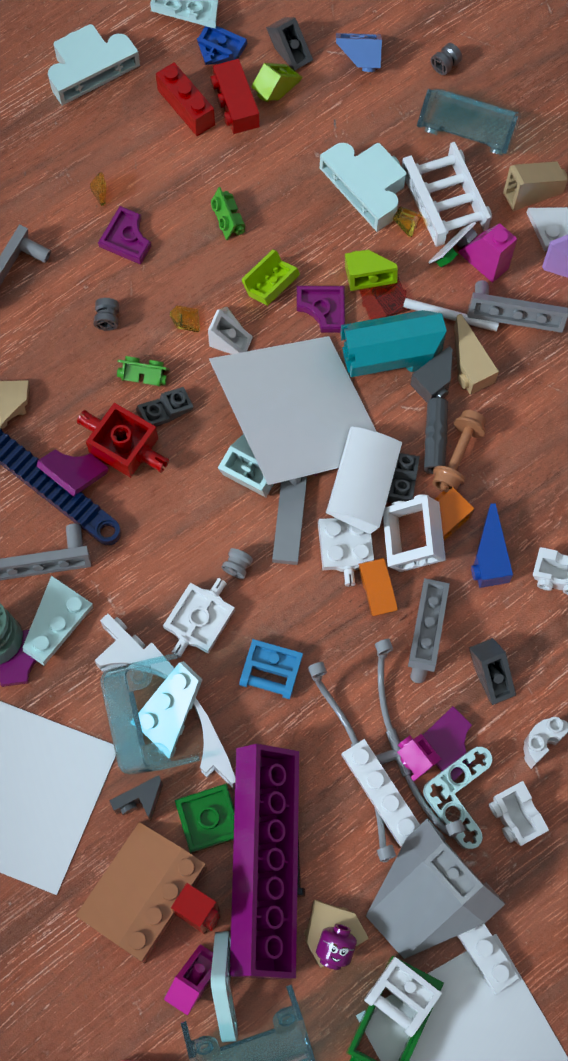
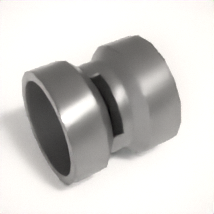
[431,43,462,75]
[93,298,120,331]

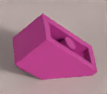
[164,944,213,1016]

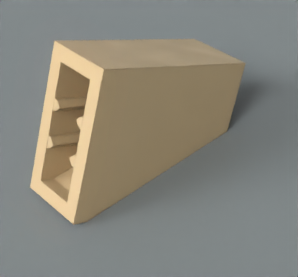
[503,161,568,211]

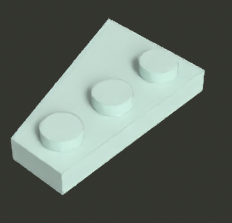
[150,0,219,29]
[23,576,93,666]
[132,661,203,758]

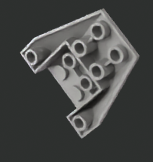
[366,818,506,959]

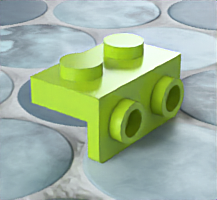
[242,249,300,306]

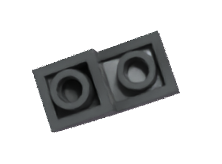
[136,387,193,427]
[387,453,420,503]

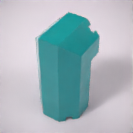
[340,310,447,377]

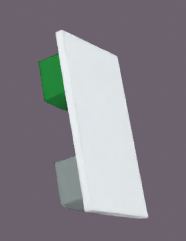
[428,222,478,267]

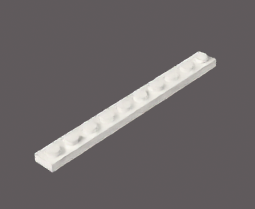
[341,739,519,994]

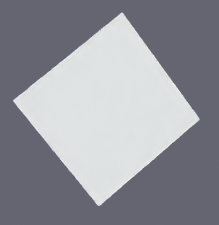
[209,336,377,485]
[0,701,119,895]
[356,934,568,1061]

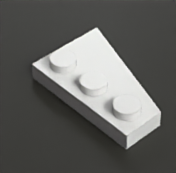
[526,207,568,251]

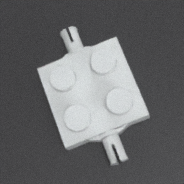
[318,518,374,587]
[163,578,235,658]

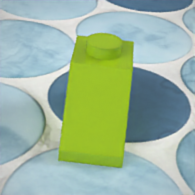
[251,63,302,102]
[345,250,398,291]

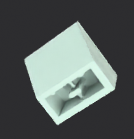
[218,434,274,497]

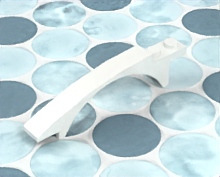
[95,614,235,789]

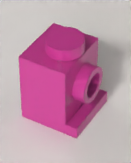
[397,734,442,781]

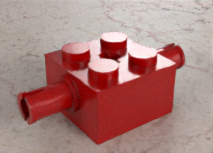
[77,402,169,478]

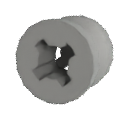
[221,548,253,579]

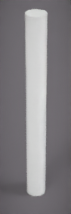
[403,298,499,332]

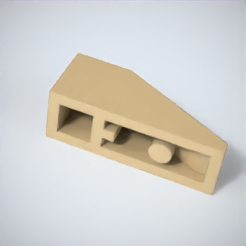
[454,314,499,395]

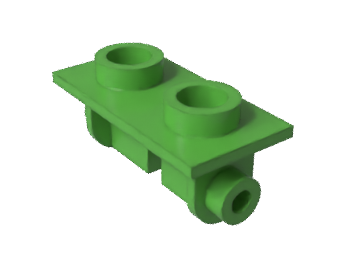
[211,187,246,240]
[117,356,170,387]

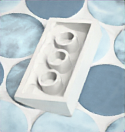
[326,426,402,534]

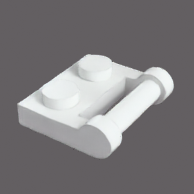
[364,957,442,1037]

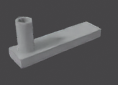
[0,224,51,285]
[467,280,568,333]
[272,476,307,565]
[0,523,91,581]
[408,578,450,683]

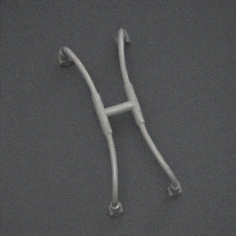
[308,639,465,863]

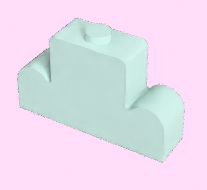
[48,24,140,105]
[319,143,406,232]

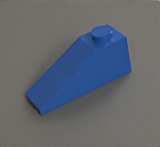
[471,503,513,588]

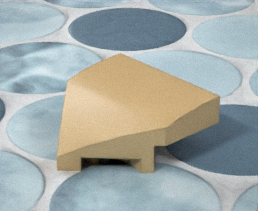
[0,380,30,429]
[304,900,369,968]

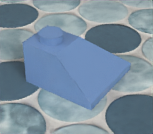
[336,33,382,72]

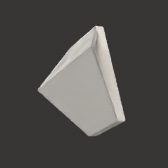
[208,307,253,354]

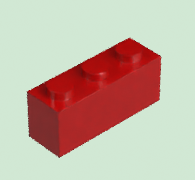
[210,59,260,134]
[156,62,215,136]
[171,883,221,934]

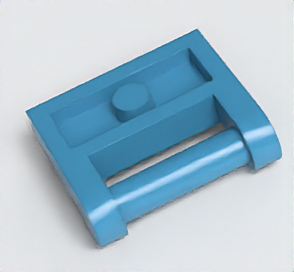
[239,639,303,700]

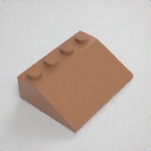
[75,822,207,963]

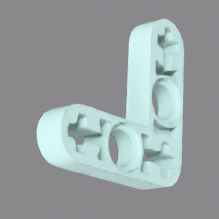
[423,747,492,849]
[211,931,238,1043]

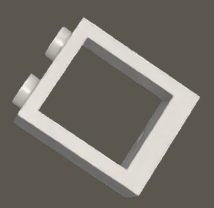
[383,494,446,572]

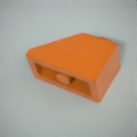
[435,488,475,541]

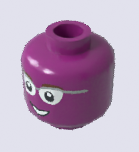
[316,924,357,970]

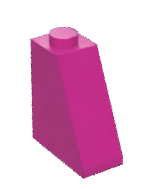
[458,223,517,283]

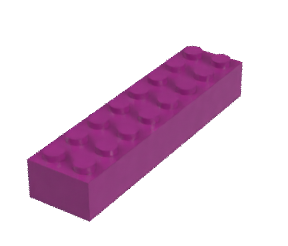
[230,743,299,979]

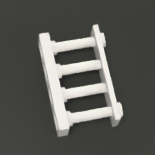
[402,142,492,247]

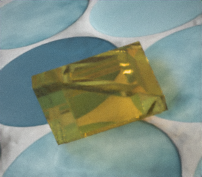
[90,172,106,206]
[393,207,422,237]
[170,305,200,332]

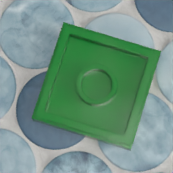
[175,783,235,854]

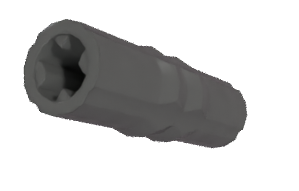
[424,398,448,474]

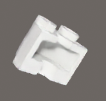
[533,547,568,595]
[523,717,568,769]
[489,781,549,846]

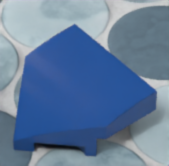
[197,26,248,65]

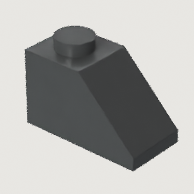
[266,17,313,71]
[410,346,453,402]
[469,638,516,705]

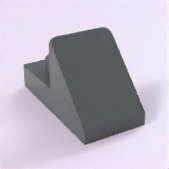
[109,775,163,821]

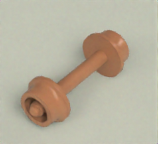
[432,410,486,493]

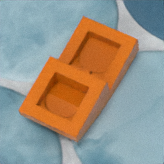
[358,558,398,616]

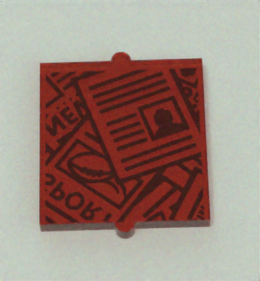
[359,277,411,320]

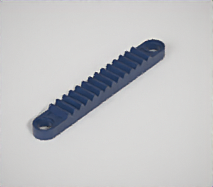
[0,429,121,546]

